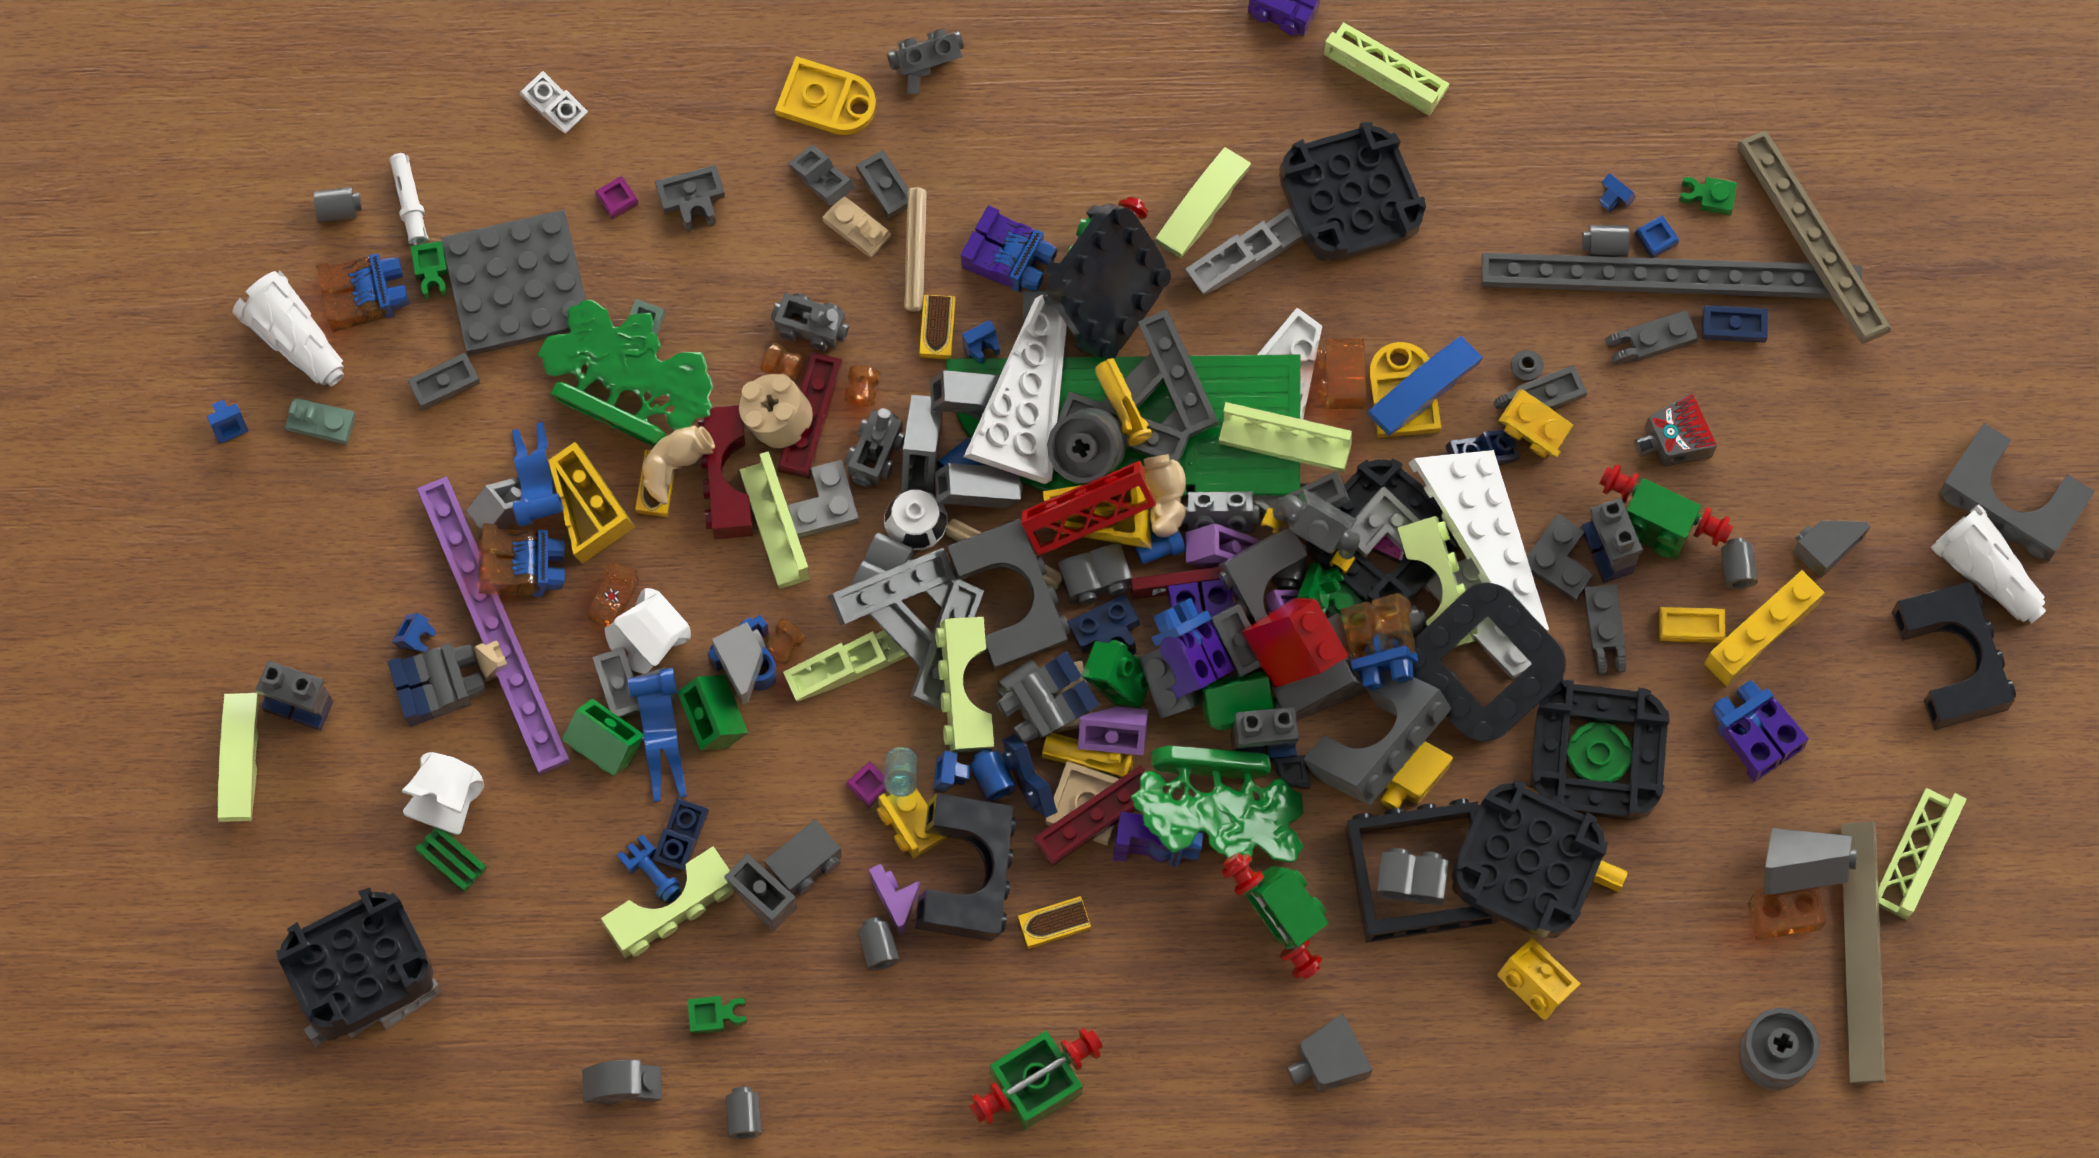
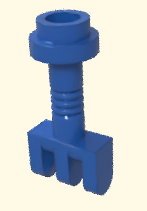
[616,835,682,903]

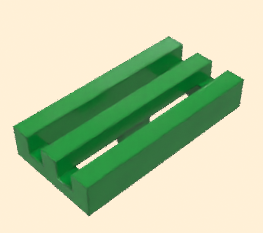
[415,827,487,893]

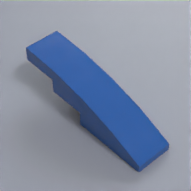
[1367,336,1483,436]

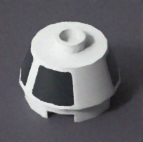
[884,490,948,551]

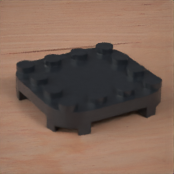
[1279,122,1426,261]
[1043,203,1171,359]
[1452,781,1608,938]
[276,888,434,1040]

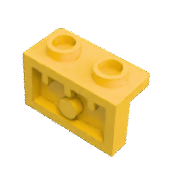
[1498,389,1574,458]
[876,782,947,859]
[1497,938,1581,1020]

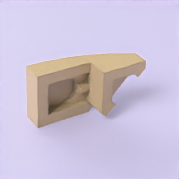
[473,640,508,682]

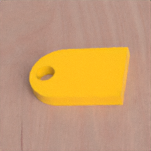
[775,56,876,135]
[1369,342,1441,439]

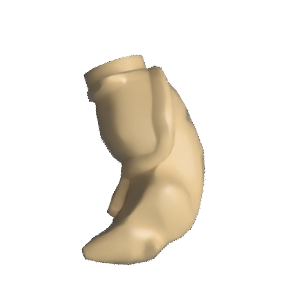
[642,426,715,505]
[1143,454,1186,537]

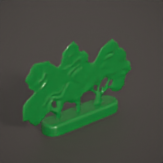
[537,299,713,447]
[1131,746,1304,864]

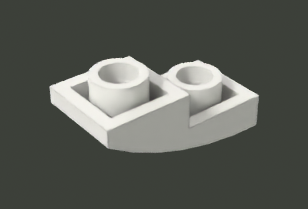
[520,71,588,134]

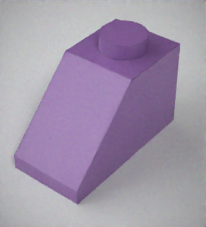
[1186,523,1258,569]
[1078,706,1148,755]

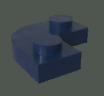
[1002,734,1057,818]

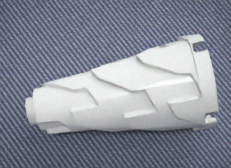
[232,270,344,387]
[1930,504,2046,624]

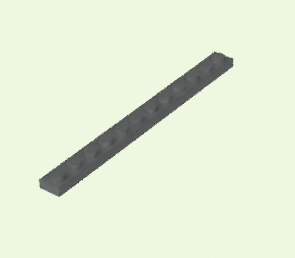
[1481,253,1862,299]

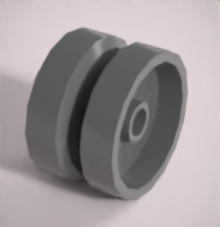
[1047,408,1127,483]
[1739,1008,1819,1090]

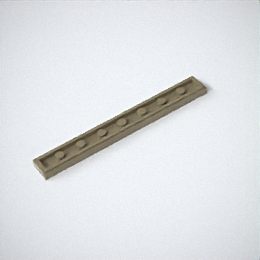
[1737,130,1891,344]
[1841,821,1886,1085]

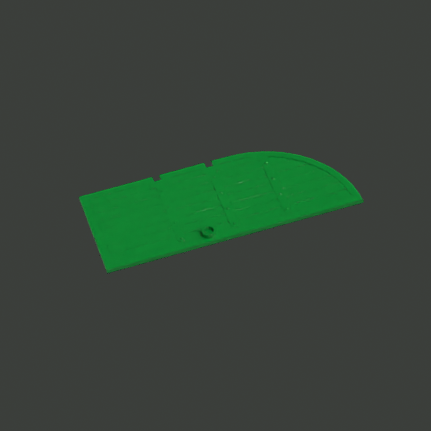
[946,354,1301,497]

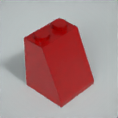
[1241,598,1349,688]

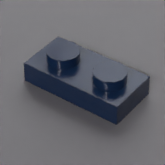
[1702,305,1768,343]

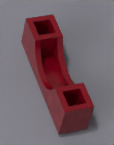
[698,405,753,539]

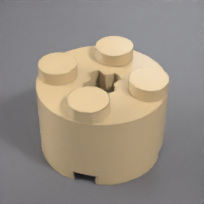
[739,374,813,448]

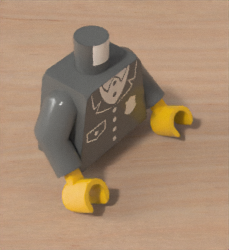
[1261,488,1360,574]

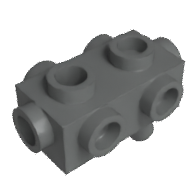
[887,28,964,94]
[771,293,849,351]
[845,408,905,487]
[1182,486,1260,534]

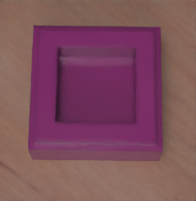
[595,176,639,220]
[846,761,893,808]

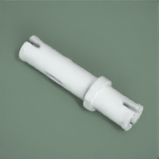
[389,153,429,245]

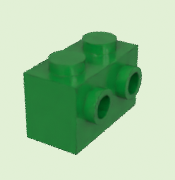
[1082,640,1149,709]
[1199,670,1274,730]
[677,675,748,750]
[562,699,645,776]

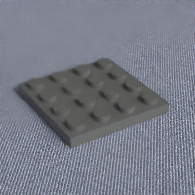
[441,209,586,356]

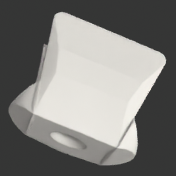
[604,588,691,674]
[402,752,484,835]

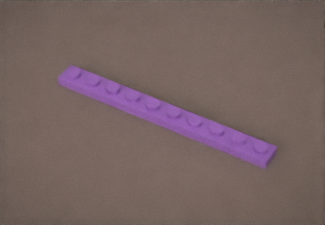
[417,476,570,775]

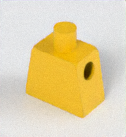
[1381,741,1453,809]

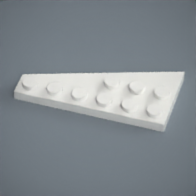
[964,295,1067,484]
[1408,450,1549,631]

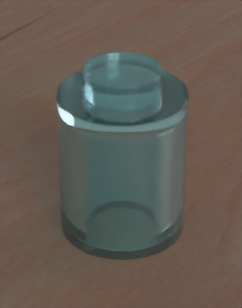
[884,747,918,797]

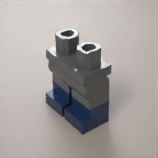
[1580,498,1643,583]
[387,643,487,727]
[996,651,1100,743]
[255,660,333,731]
[1230,707,1299,762]

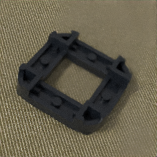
[1306,458,1460,613]
[1409,582,1567,742]
[1530,680,1670,820]

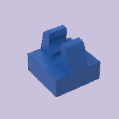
[1599,173,1636,212]
[962,320,1000,363]
[207,399,249,444]
[392,613,436,653]
[933,751,970,792]

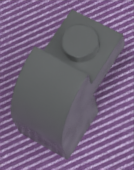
[582,1060,662,1105]

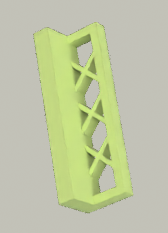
[1323,22,1449,116]
[1219,402,1352,473]
[739,451,810,589]
[1878,788,1967,920]

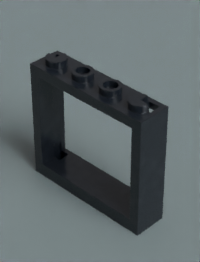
[1345,799,1498,943]

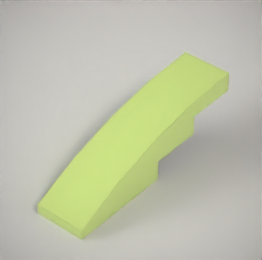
[1154,147,1251,259]
[783,630,908,702]
[218,693,259,822]

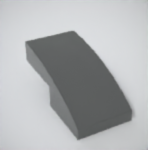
[788,145,855,207]

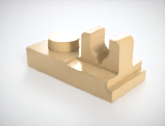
[823,196,891,259]

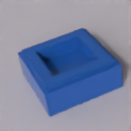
[1635,215,1680,258]

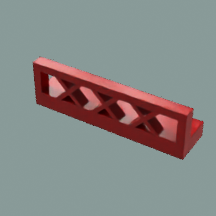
[1021,461,1156,556]

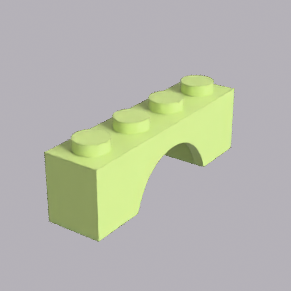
[1398,516,1478,648]
[935,617,994,753]
[601,846,734,958]

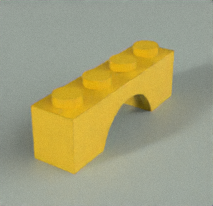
[1704,570,1825,687]

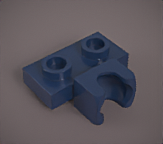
[1067,594,1140,655]

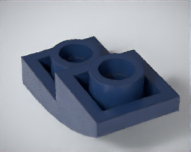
[1445,430,1520,466]
[653,798,710,871]

